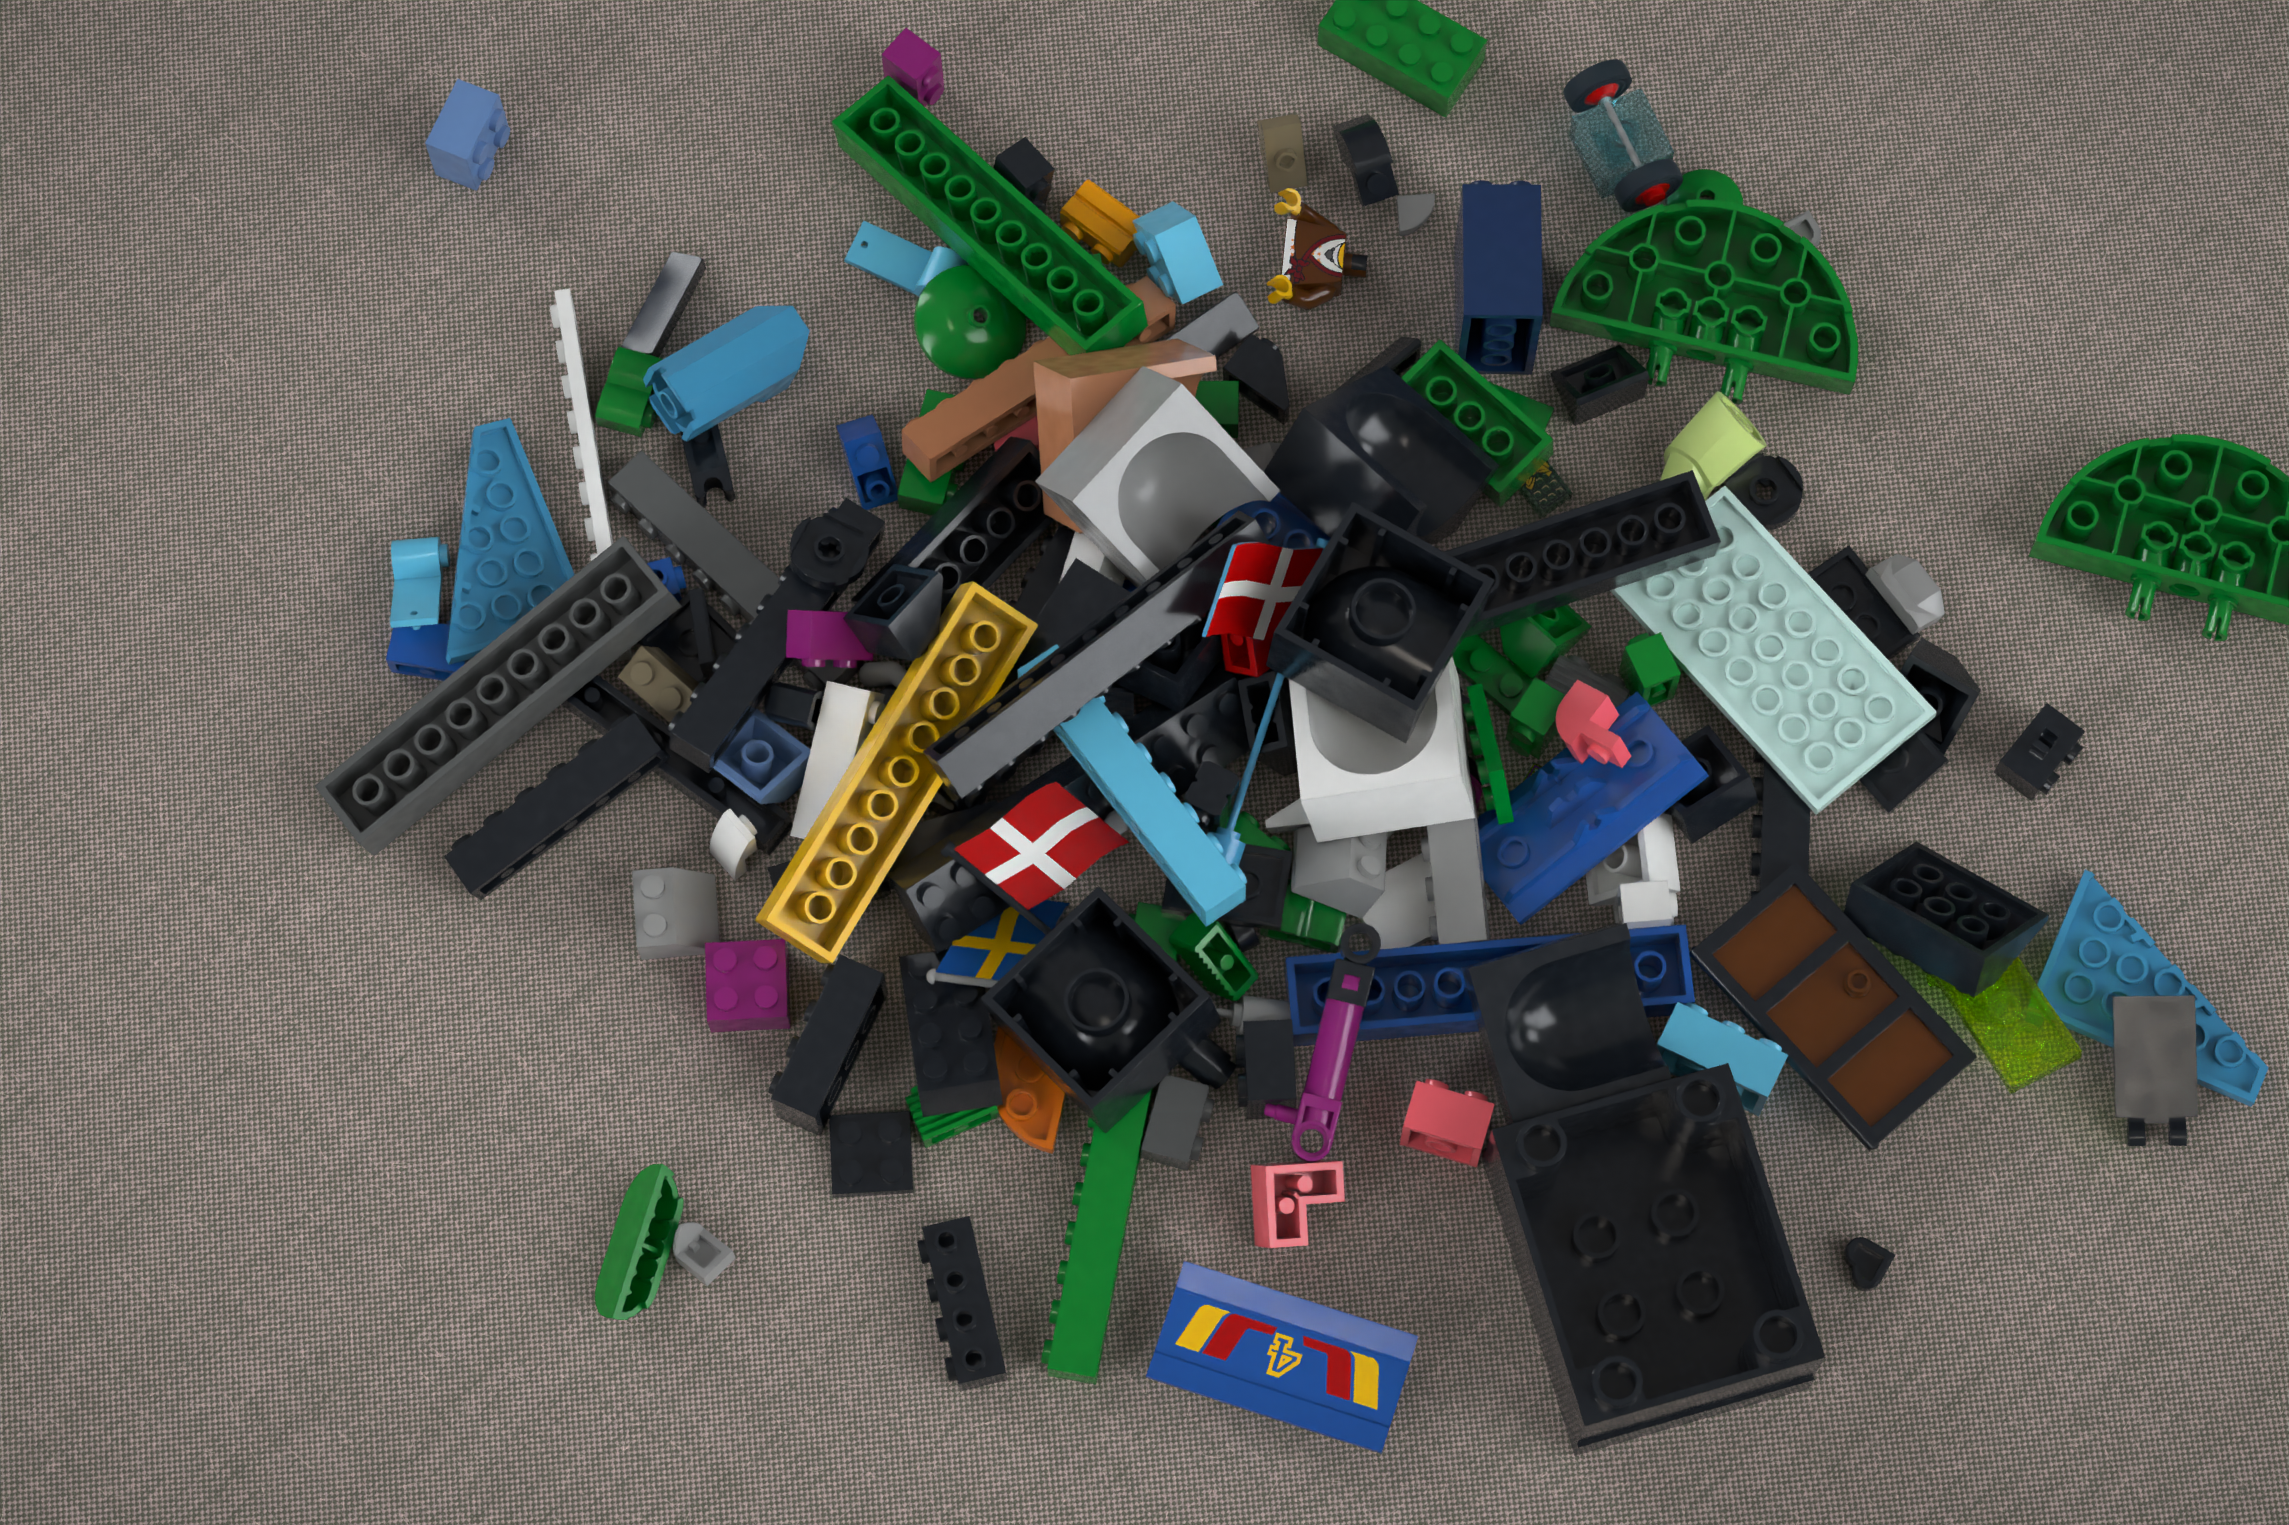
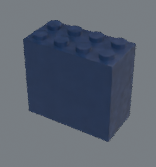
[1454,180,1543,375]

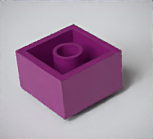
[705,939,791,1033]

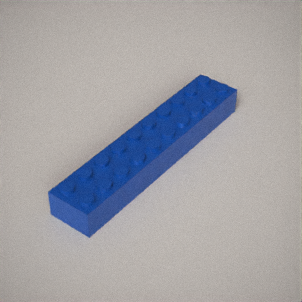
[1284,924,1695,1047]

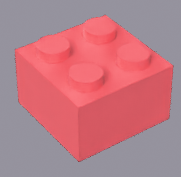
[1399,1079,1495,1168]

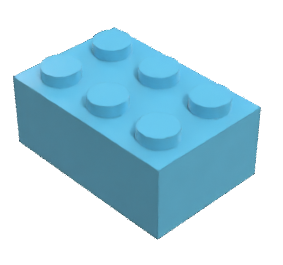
[1657,1002,1788,1116]

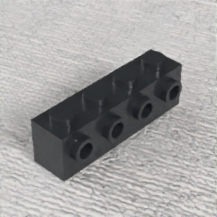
[917,1216,1008,1391]

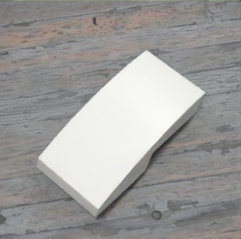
[709,808,757,880]

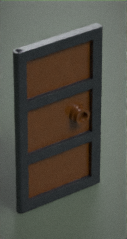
[1689,861,1977,1152]

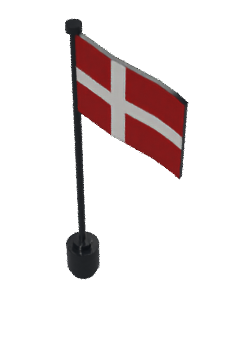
[939,782,1236,1090]

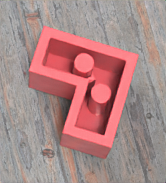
[1250,1160,1345,1248]

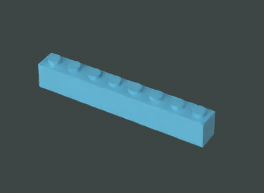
[1018,644,1247,927]

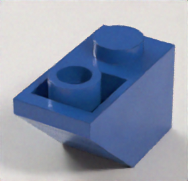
[836,414,898,510]

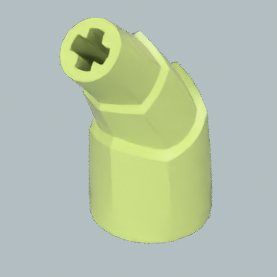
[1660,391,1767,501]

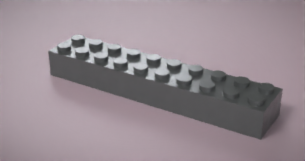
[315,535,681,856]

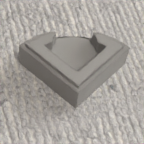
[1396,193,1435,236]

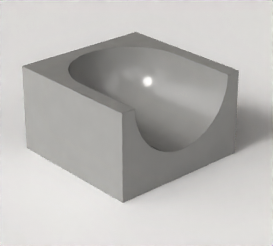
[1035,366,1280,588]

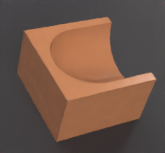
[1033,339,1217,534]

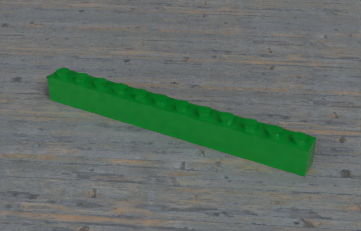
[1041,902,1186,1385]

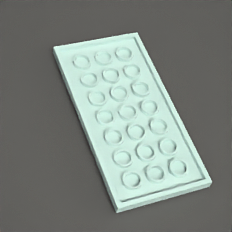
[1610,486,1937,815]

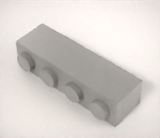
[1421,784,1490,945]

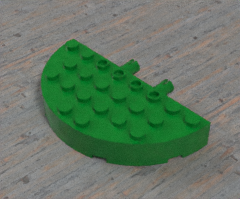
[1549,199,1858,404]
[2029,434,2289,641]

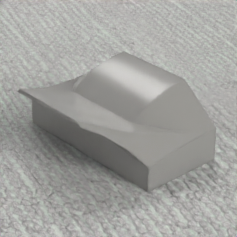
[1865,554,1945,635]

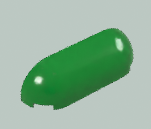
[595,1164,684,1320]

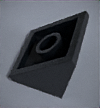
[1550,344,1649,426]

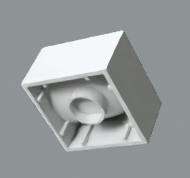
[1289,657,1475,843]

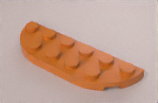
[994,1026,1066,1154]

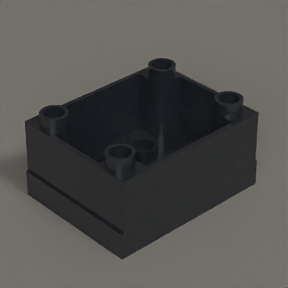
[1482,1063,1826,1456]

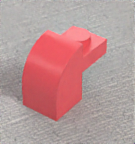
[1556,680,1631,768]

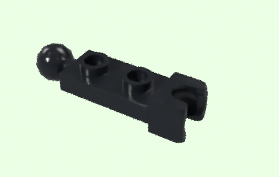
[680,424,736,508]

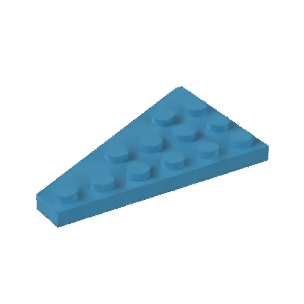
[446,418,575,665]
[2026,869,2269,1107]

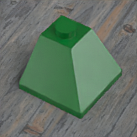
[1500,604,1592,679]

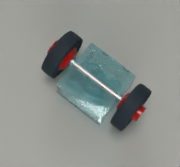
[1563,59,1683,212]

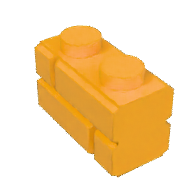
[1060,179,1140,268]

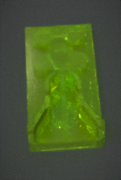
[1926,956,2082,1094]

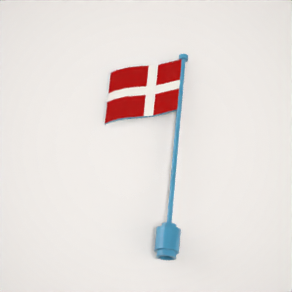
[1202,538,1329,866]

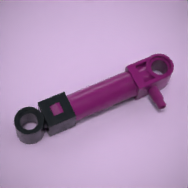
[1264,923,1381,1162]

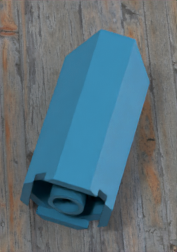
[643,306,810,442]

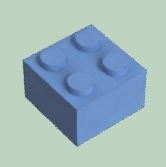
[425,79,510,191]

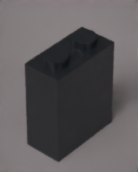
[1238,671,1298,776]

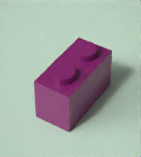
[881,28,944,107]
[786,610,873,668]

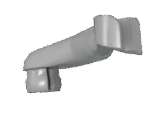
[859,661,907,688]

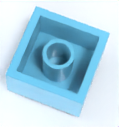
[1133,201,1223,305]

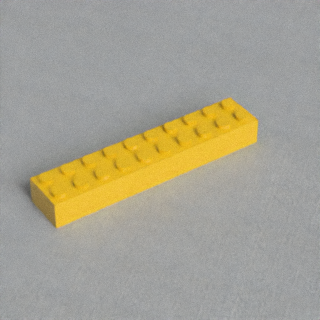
[754,581,1038,963]

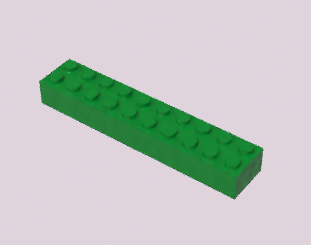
[832,75,1148,355]

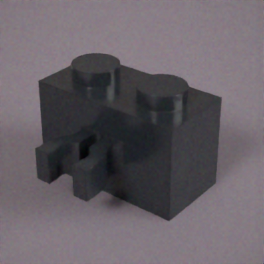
[1994,703,2085,801]

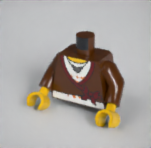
[1266,188,1368,310]

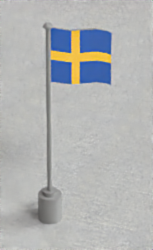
[926,900,1290,1034]

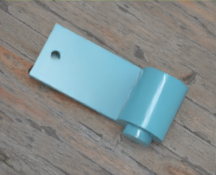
[844,220,969,296]
[390,537,450,630]

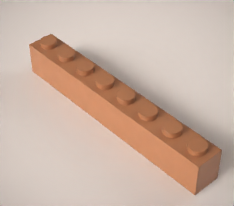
[901,276,1176,482]

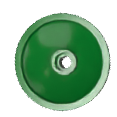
[914,265,1026,380]

